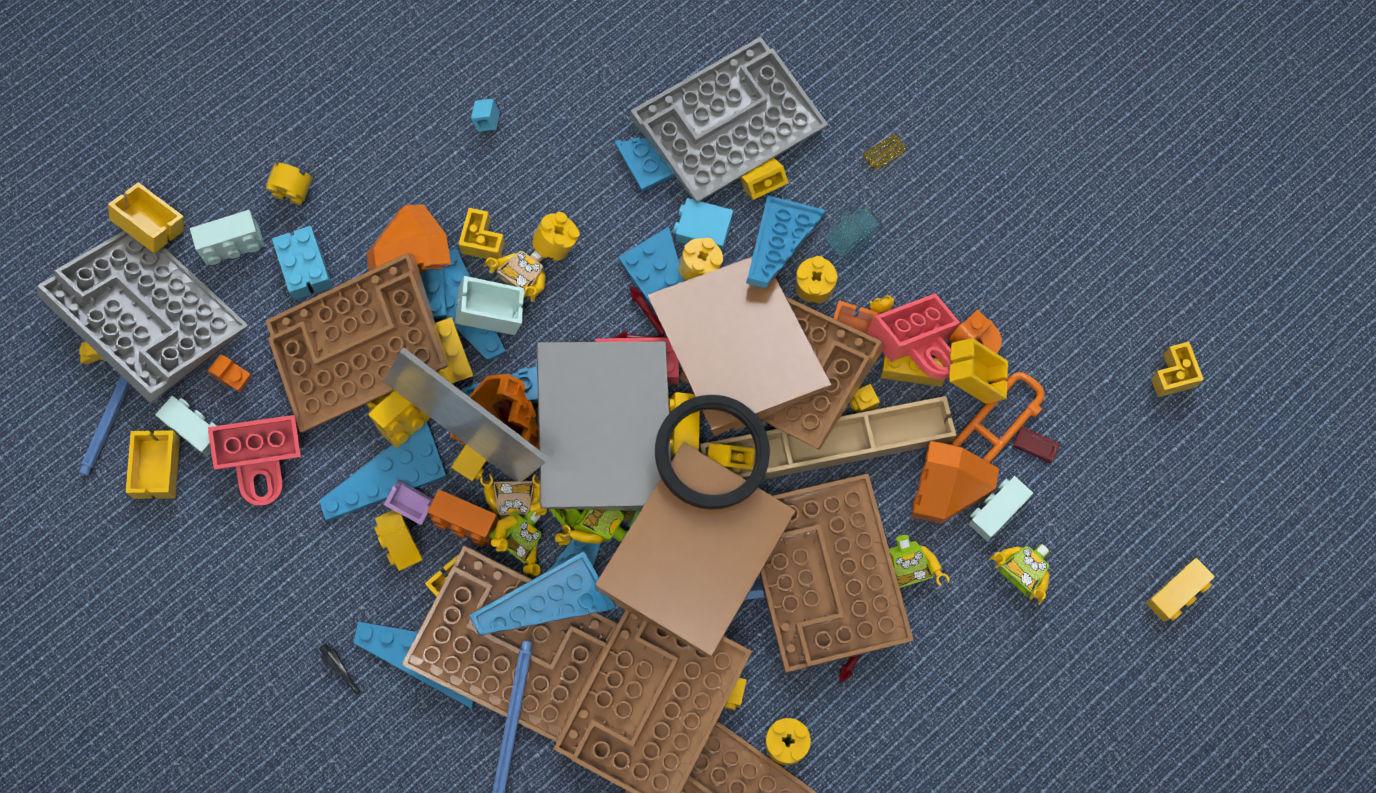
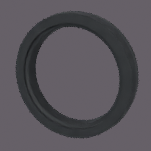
[655,395,770,509]

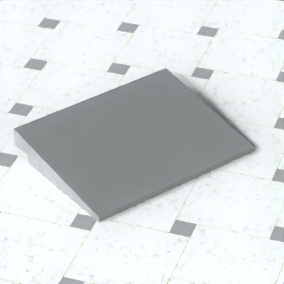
[630,37,828,203]
[37,231,248,403]
[537,342,671,511]
[383,347,549,482]

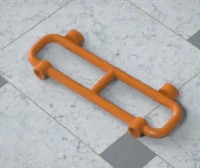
[950,372,1045,463]

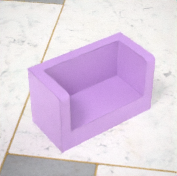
[384,481,433,525]

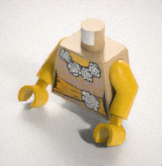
[484,250,546,302]
[480,472,540,519]

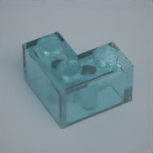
[825,207,884,257]

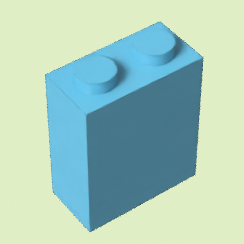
[673,198,733,252]

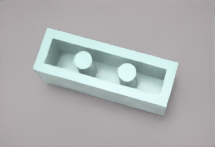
[155,396,216,457]
[969,476,1033,542]

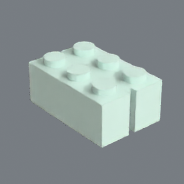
[190,210,265,265]
[455,276,524,335]

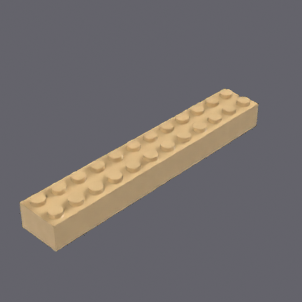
[700,396,956,480]

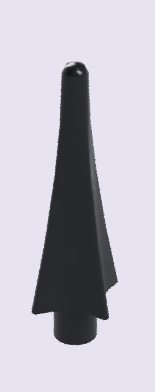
[319,644,360,694]

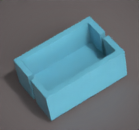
[272,226,333,301]

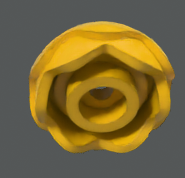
[869,295,894,313]

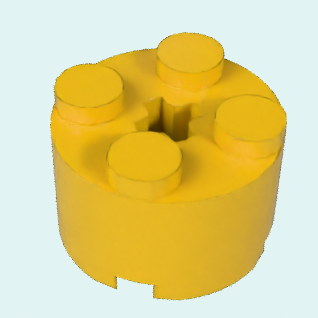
[266,163,313,205]
[532,212,580,261]
[678,238,723,281]
[795,256,837,304]
[765,718,811,766]

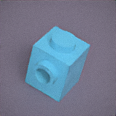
[471,99,500,132]

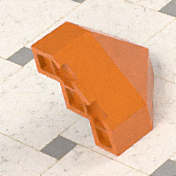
[366,205,451,273]
[450,374,539,450]
[911,441,999,524]

